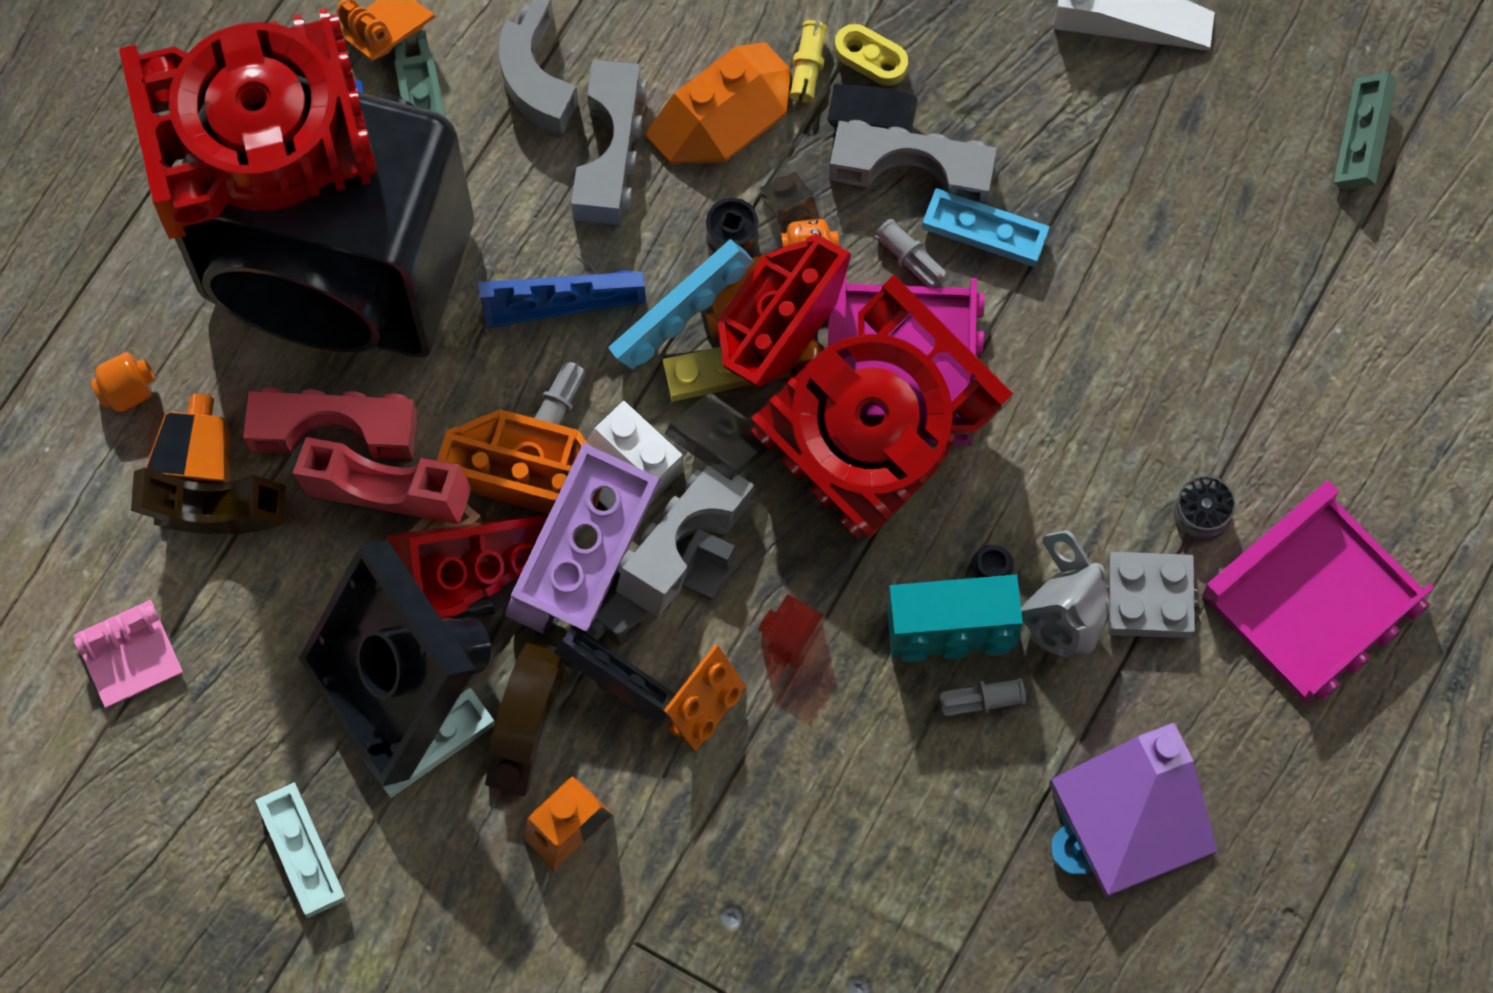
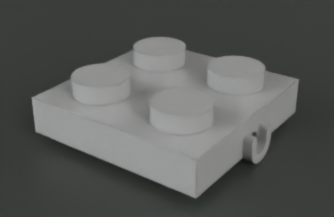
[1106,552,1198,638]

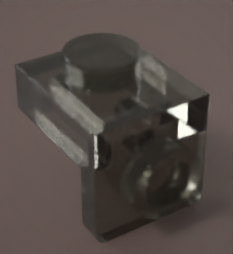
[760,172,820,233]

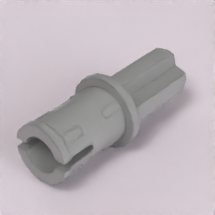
[874,219,946,287]
[535,362,585,425]
[940,678,1026,716]

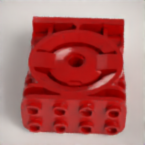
[119,7,378,240]
[751,274,1013,540]

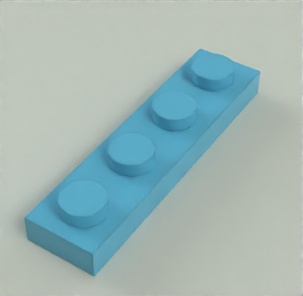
[608,239,754,369]

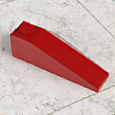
[387,513,550,618]

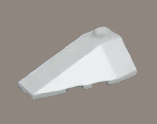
[1054,0,1215,51]

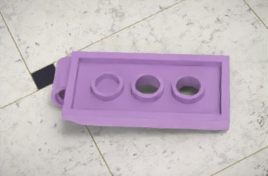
[505,443,661,634]

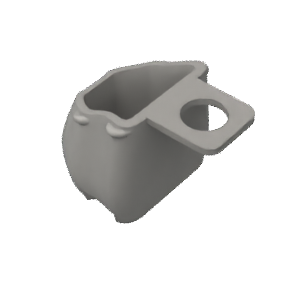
[1021,530,1110,658]

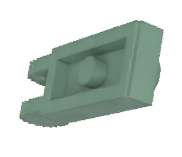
[394,30,446,117]

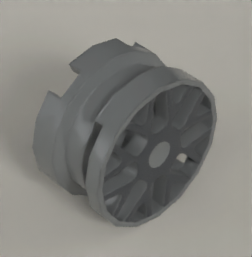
[1173,475,1236,541]

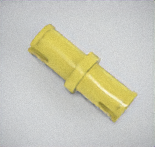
[789,20,828,103]

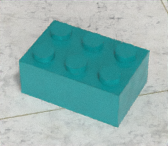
[886,574,1023,663]

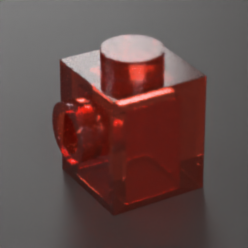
[758,594,824,668]

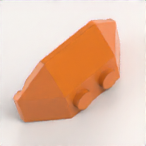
[645,42,791,165]
[436,409,603,514]

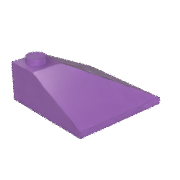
[1049,723,1218,898]

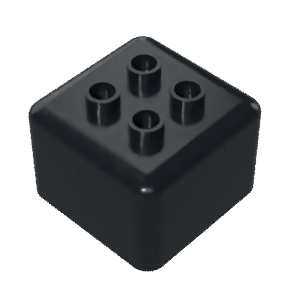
[175,75,474,357]

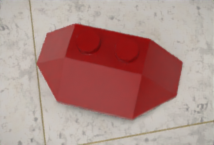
[717,234,851,387]

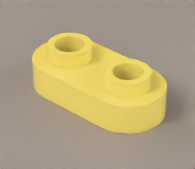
[835,24,908,86]

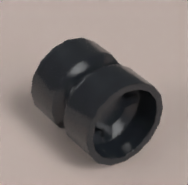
[706,197,759,258]

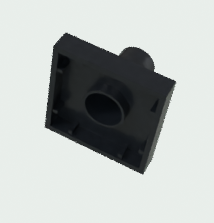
[298,540,491,787]

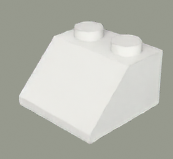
[586,401,684,510]

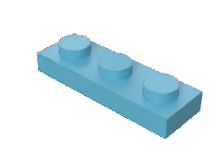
[922,188,1050,268]

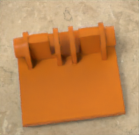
[336,0,435,62]
[664,644,746,752]

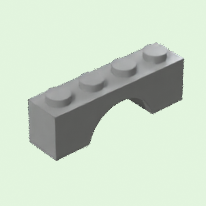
[571,60,647,225]
[829,120,997,205]
[616,460,754,617]

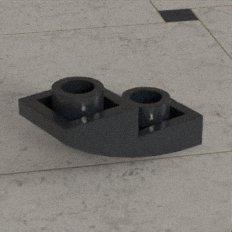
[827,84,918,133]

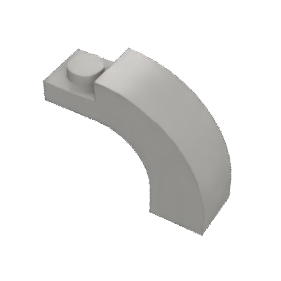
[499,0,578,136]

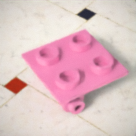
[73,600,183,709]

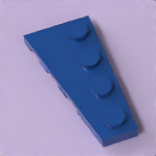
[478,270,646,329]

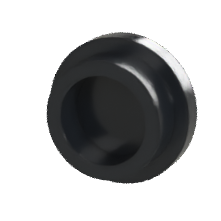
[972,545,1014,578]

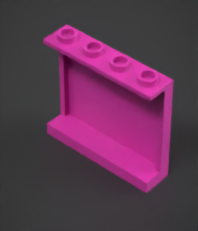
[824,274,984,446]
[1202,479,1434,706]

